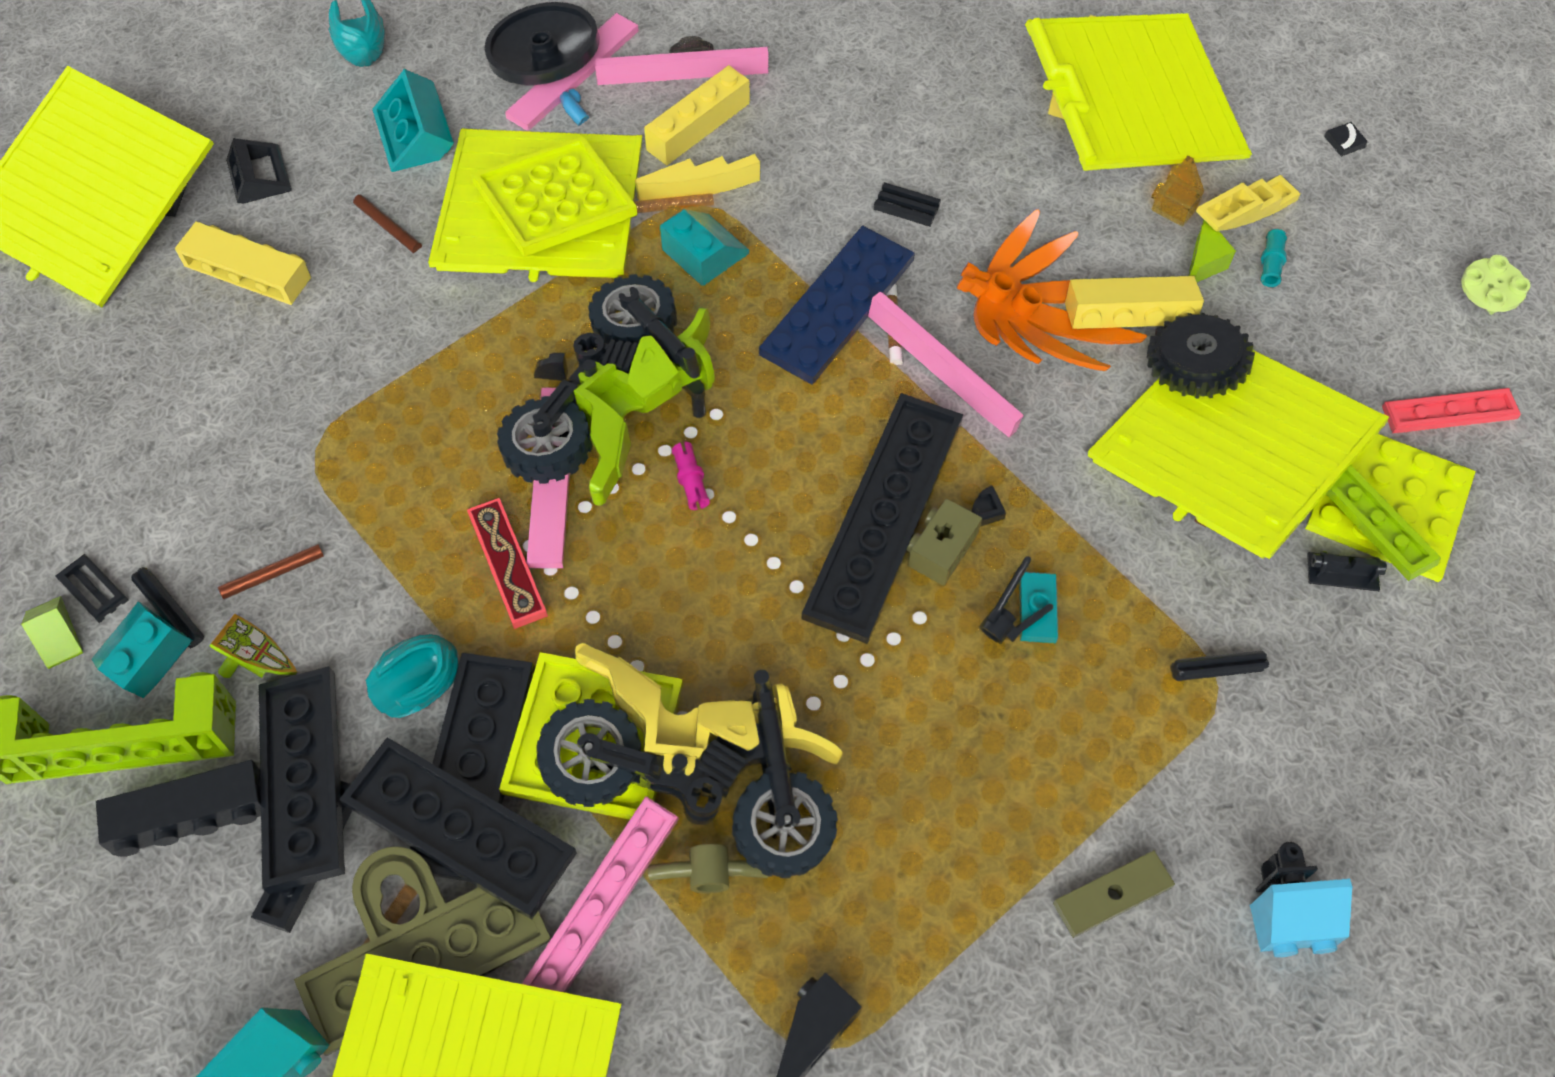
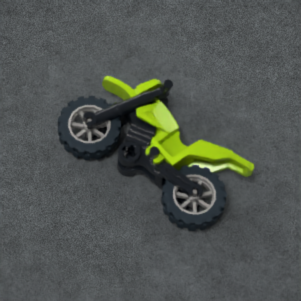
[497,274,715,506]

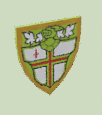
[209,614,297,678]

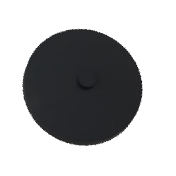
[484,2,599,85]

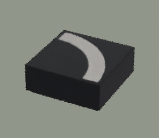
[1324,122,1368,157]

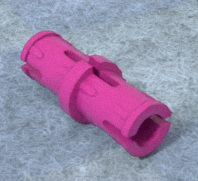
[672,442,710,510]

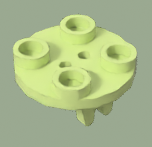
[1461,255,1531,315]

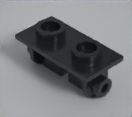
[1307,551,1387,592]
[1256,842,1318,892]

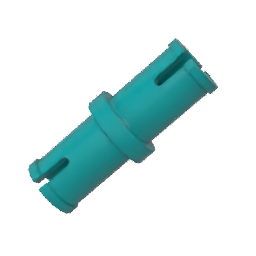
[1260,229,1287,287]

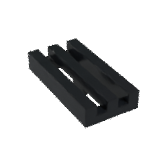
[874,182,941,227]
[55,554,129,623]

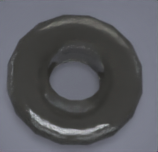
[669,36,714,53]

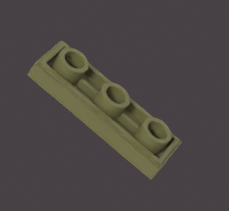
[1053,850,1175,938]

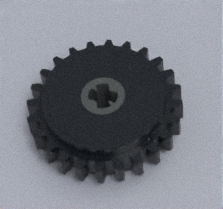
[1147,313,1255,399]

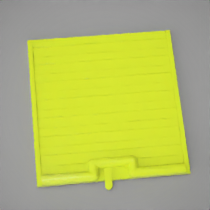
[1025,13,1252,171]
[0,66,214,308]
[428,128,642,282]
[1088,350,1389,559]
[332,954,622,1077]

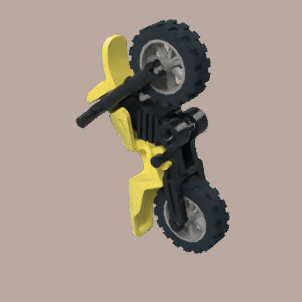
[537,643,843,879]

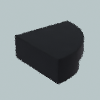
[534,353,568,381]
[971,485,1006,527]

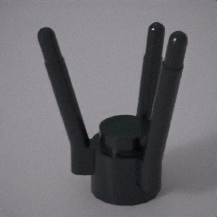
[979,556,1053,644]

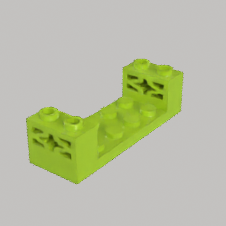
[0,672,236,784]

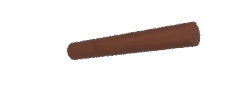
[353,194,422,253]
[218,544,324,599]

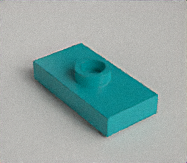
[1019,572,1058,643]

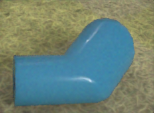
[560,89,589,126]

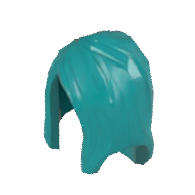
[328,0,385,67]
[366,634,459,718]

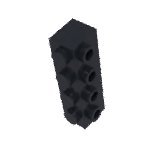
[95,759,261,857]

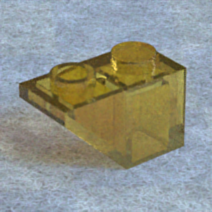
[1151,156,1205,227]

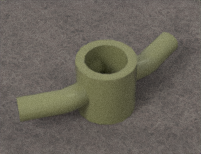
[648,844,769,893]

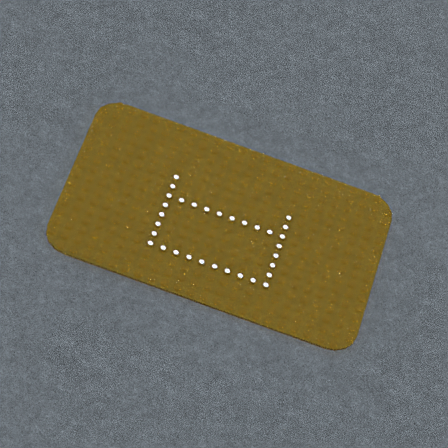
[315,204,1219,1050]

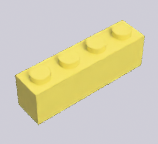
[644,65,750,166]
[175,221,311,305]
[1065,276,1204,329]

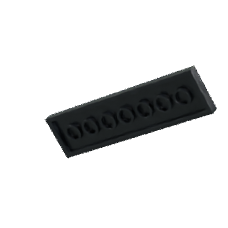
[801,393,963,644]

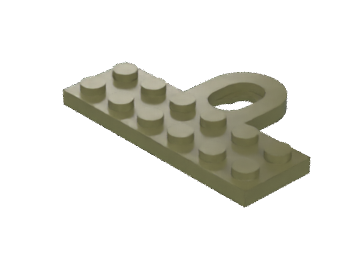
[294,847,551,1056]

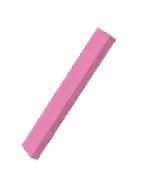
[505,13,639,131]
[595,47,768,85]
[868,292,1024,437]
[527,388,570,568]
[522,796,679,993]

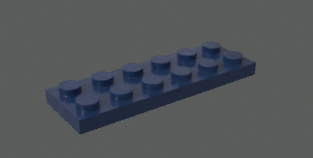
[759,225,915,385]

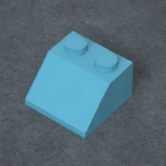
[1250,879,1352,957]

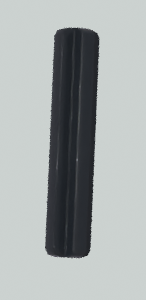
[131,567,204,649]
[1170,651,1269,681]

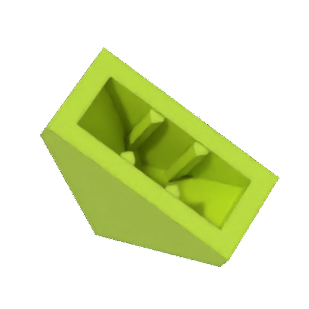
[1188,220,1236,282]
[21,596,84,669]

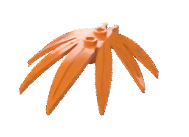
[956,209,1147,371]

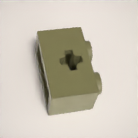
[907,498,982,586]

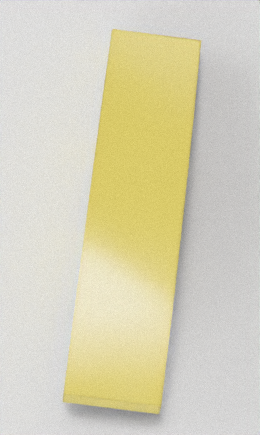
[635,154,760,202]
[1196,175,1301,232]

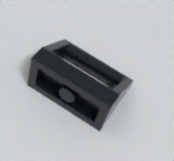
[226,138,292,204]

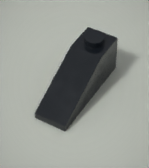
[776,972,862,1077]

